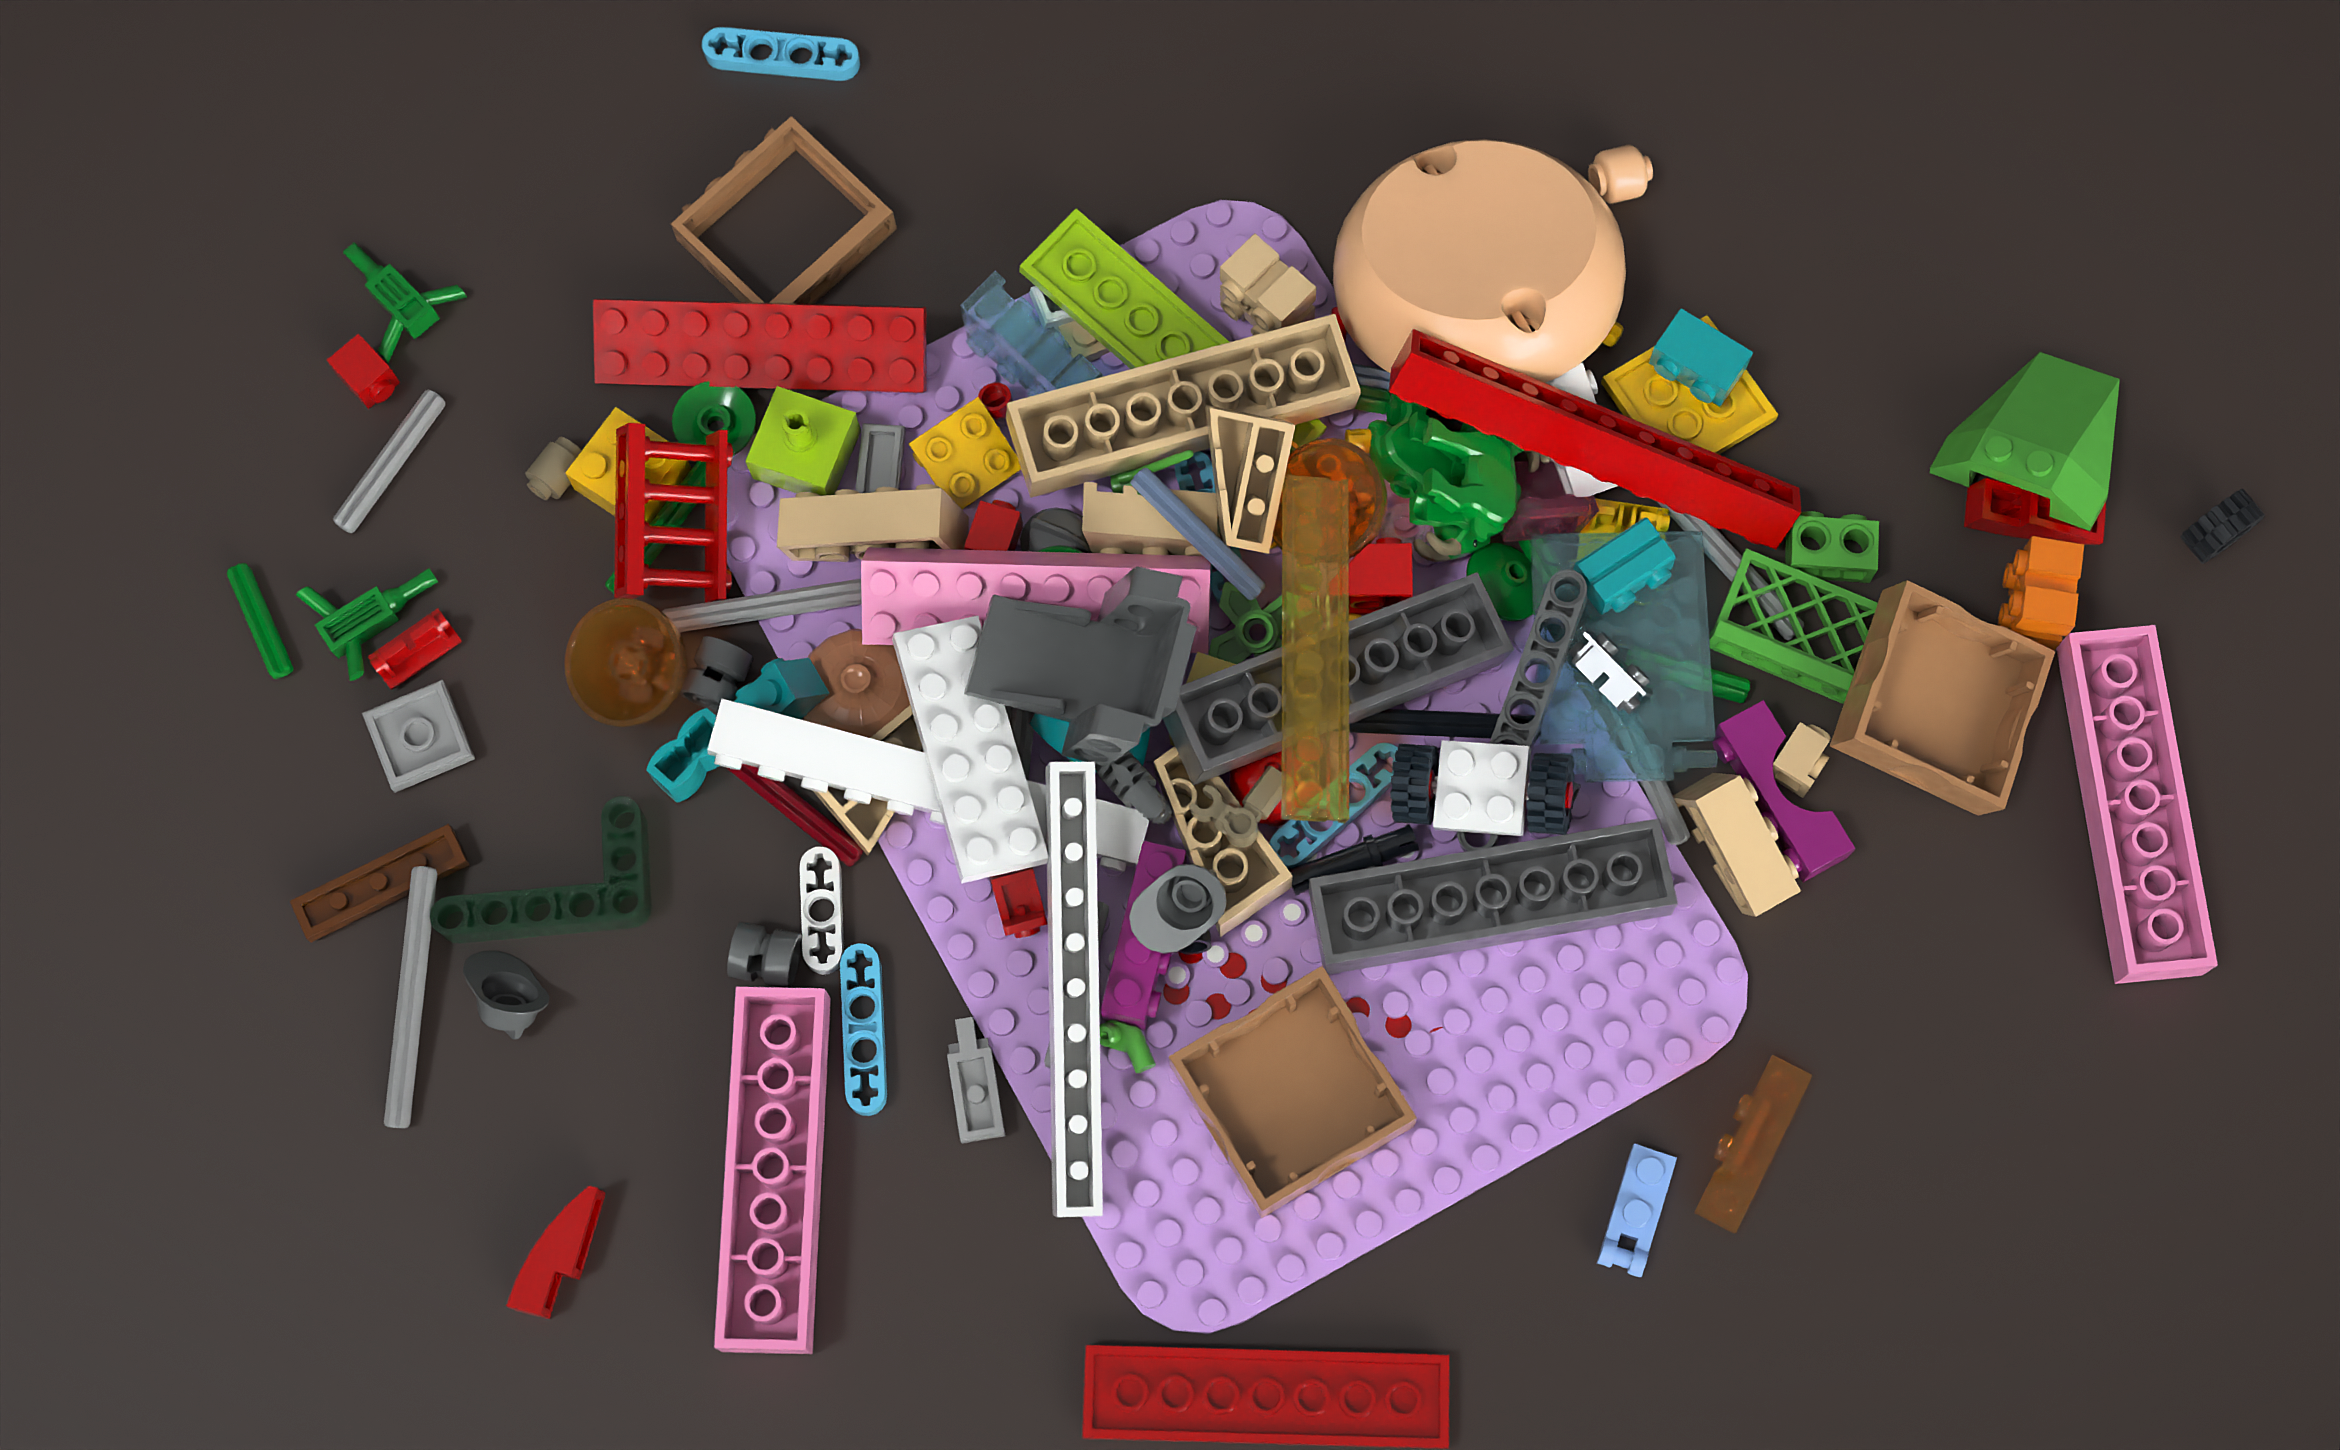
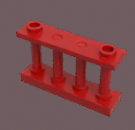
[614,423,733,603]

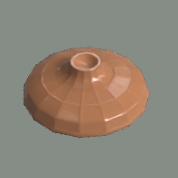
[803,629,910,738]

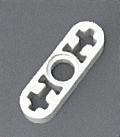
[800,847,844,975]

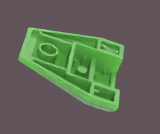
[1930,352,2120,531]

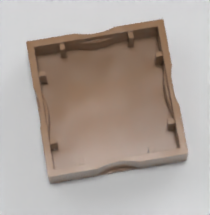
[1830,580,2055,816]
[1169,966,1417,1218]

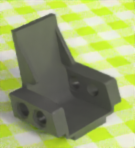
[964,567,1197,767]

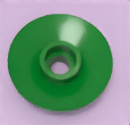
[672,381,756,456]
[1466,543,1543,621]

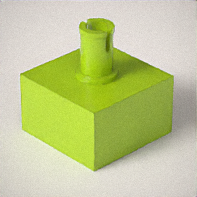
[745,386,861,496]

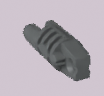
[1095,751,1173,825]

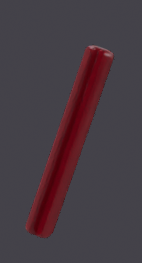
[725,764,864,867]

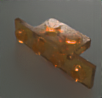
[1694,1055,1813,1234]

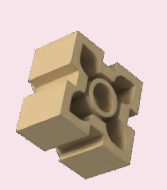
[1220,233,1317,336]

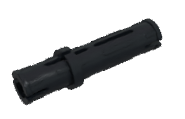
[1287,824,1419,895]

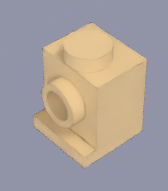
[1773,722,1831,798]

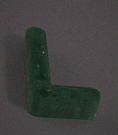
[430,796,652,944]

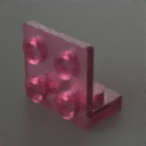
[1501,460,1599,542]

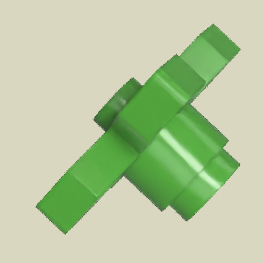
[1208,581,1308,664]

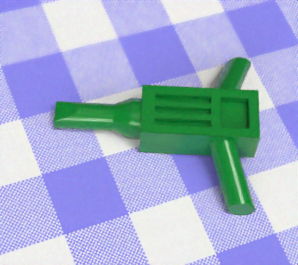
[343,242,467,364]
[296,568,438,681]

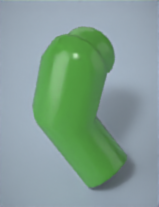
[1099,1020,1156,1073]

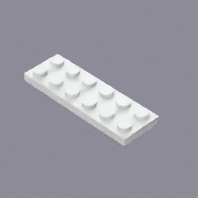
[892,616,1049,883]

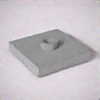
[362,680,475,793]

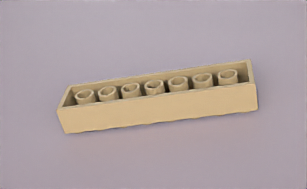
[1006,314,1361,498]

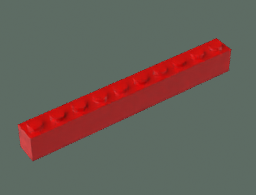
[1389,329,1801,550]

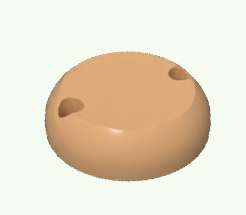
[1333,139,1626,383]

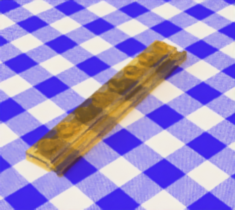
[1282,475,1349,823]

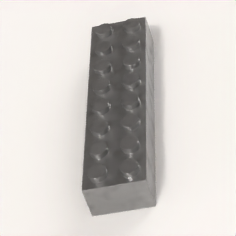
[1163,572,1514,785]
[1308,818,1678,975]

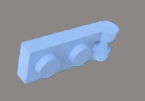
[1597,1144,1677,1278]

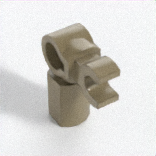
[1189,766,1293,847]

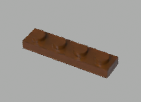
[290,824,470,942]

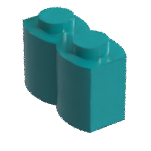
[646,708,720,803]

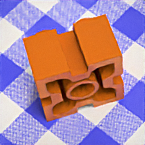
[1998,536,2084,651]

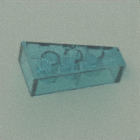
[960,271,1104,397]

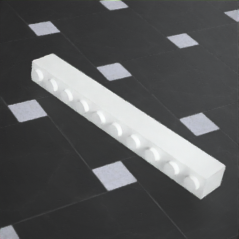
[708,699,1149,872]
[1046,762,1103,1217]

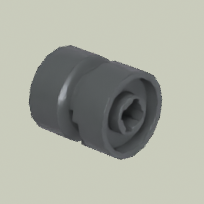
[679,636,754,713]
[727,922,802,988]

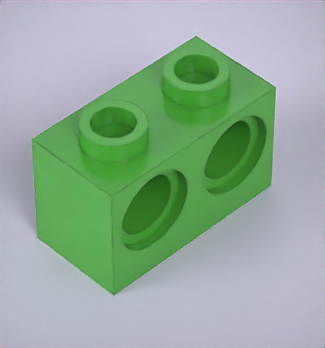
[1785,511,1879,583]

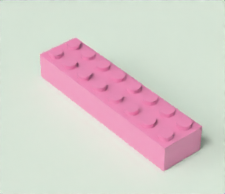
[861,547,1211,654]
[2056,625,2218,984]
[714,987,831,1354]

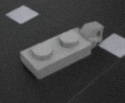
[947,1017,1006,1144]

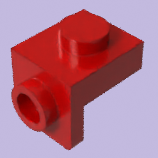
[990,867,1048,938]

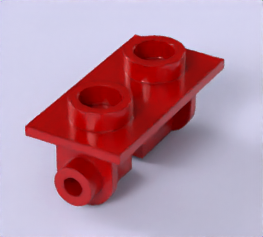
[368,608,462,690]

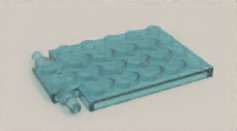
[1530,531,1717,783]

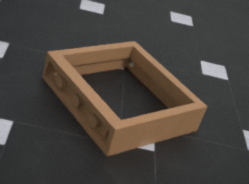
[671,116,897,304]

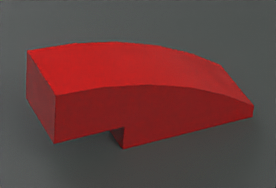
[1964,478,2106,545]
[506,1186,606,1319]

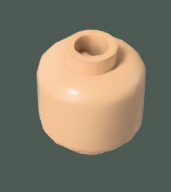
[1588,145,1653,204]

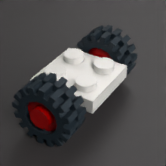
[1390,740,1575,836]

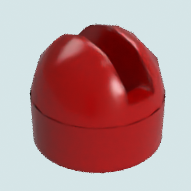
[978,382,1013,420]

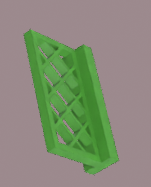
[1705,548,1878,704]

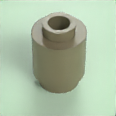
[525,436,582,500]

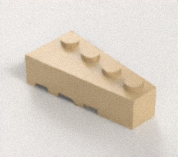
[777,484,969,562]
[1154,747,1293,937]

